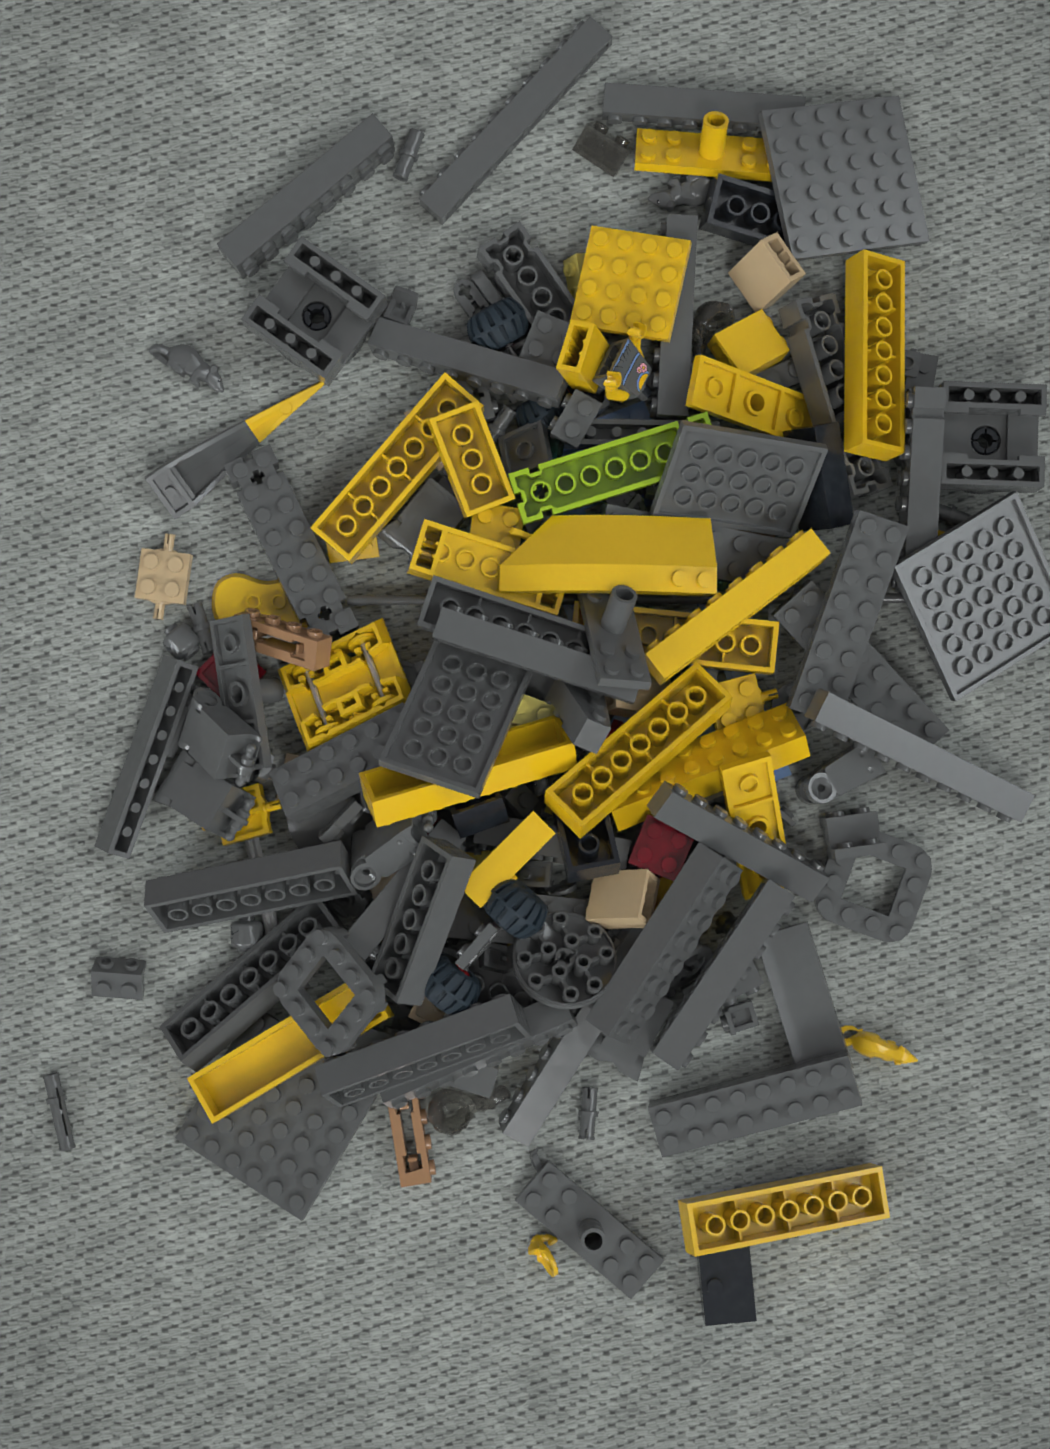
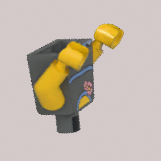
[592,321,652,402]

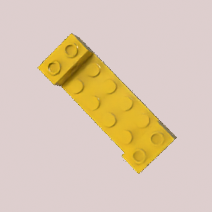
[407,519,564,616]

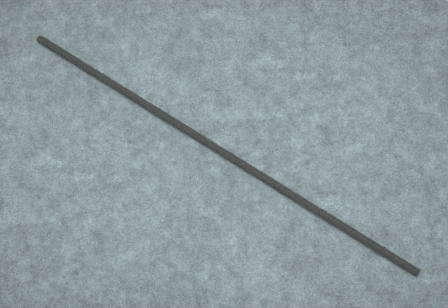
[347,593,906,605]

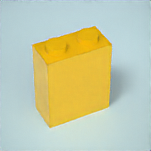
[707,309,790,375]
[556,319,610,394]

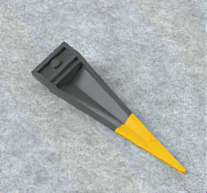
[145,381,324,519]

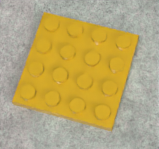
[570,226,692,343]

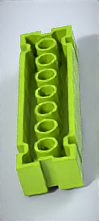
[508,411,711,525]

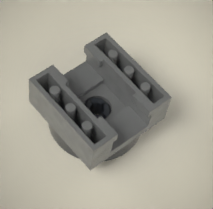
[241,236,388,387]
[938,381,1047,495]

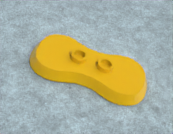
[212,573,322,628]

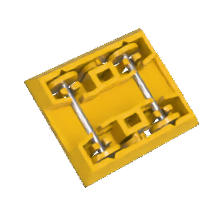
[278,618,411,752]

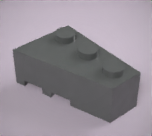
[544,679,611,754]

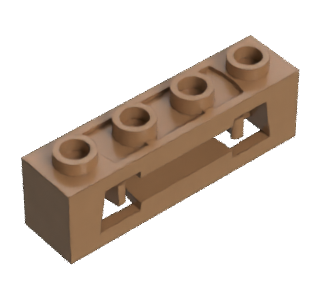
[234,608,332,671]
[388,1098,436,1187]

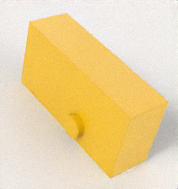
[427,400,516,519]
[465,811,556,908]

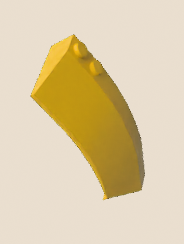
[498,515,717,596]

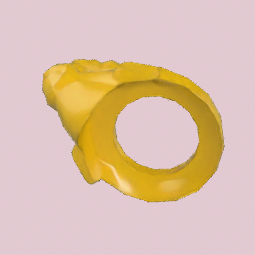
[528,1233,558,1277]

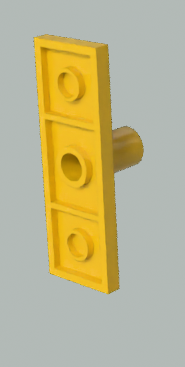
[634,111,772,182]
[685,355,813,437]
[718,751,786,900]

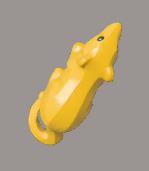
[841,1025,918,1065]

